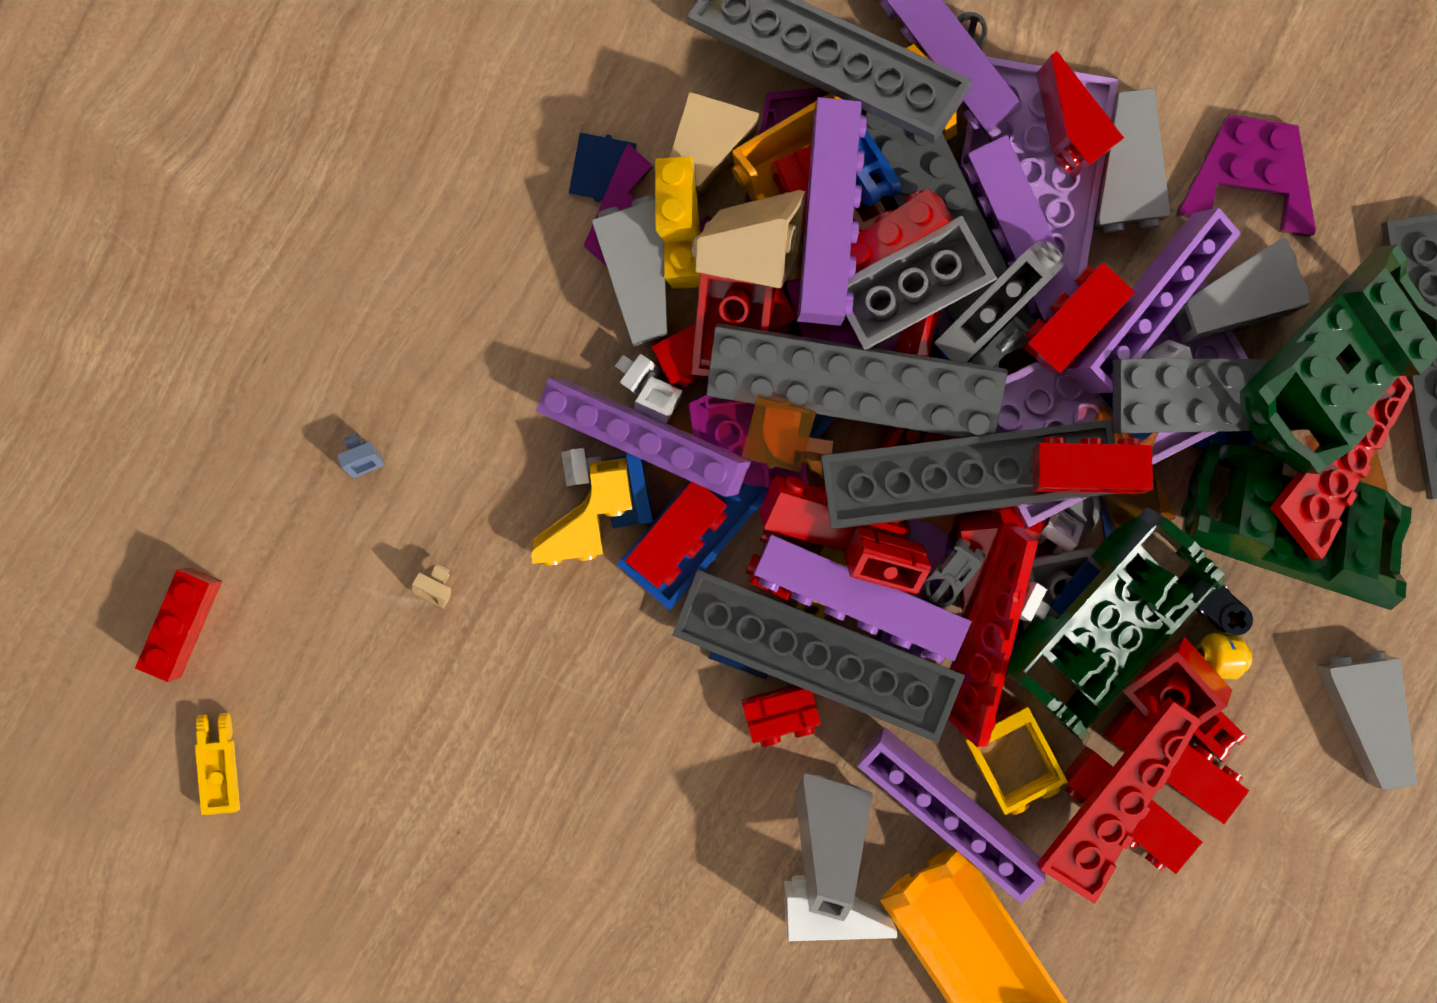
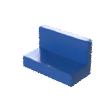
[601,454,654,529]

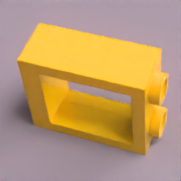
[960,702,1068,815]

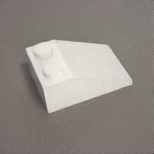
[784,875,897,941]

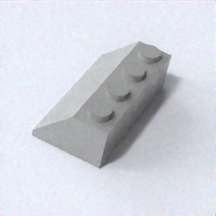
[846,216,997,350]

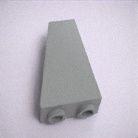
[1093,88,1171,234]
[592,196,668,347]
[1173,237,1311,344]
[934,239,1065,363]
[1317,651,1418,790]
[795,773,872,921]

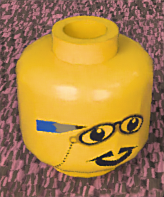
[1196,633,1252,680]

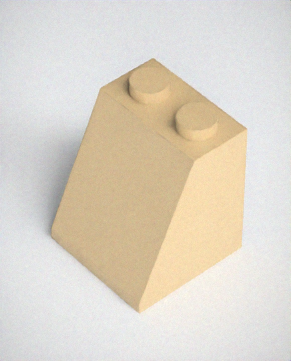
[669,92,759,199]
[692,190,806,288]

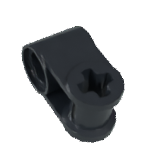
[1195,585,1253,635]

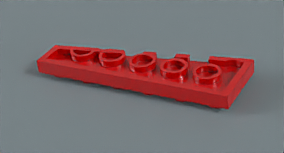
[1270,376,1413,560]
[948,523,1038,748]
[1037,697,1201,904]

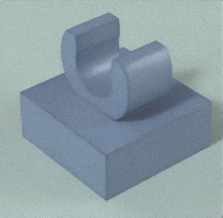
[337,433,385,479]

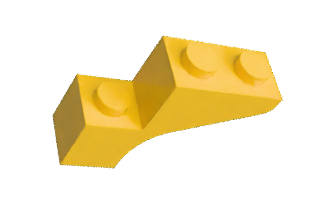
[655,156,701,289]
[531,458,632,566]

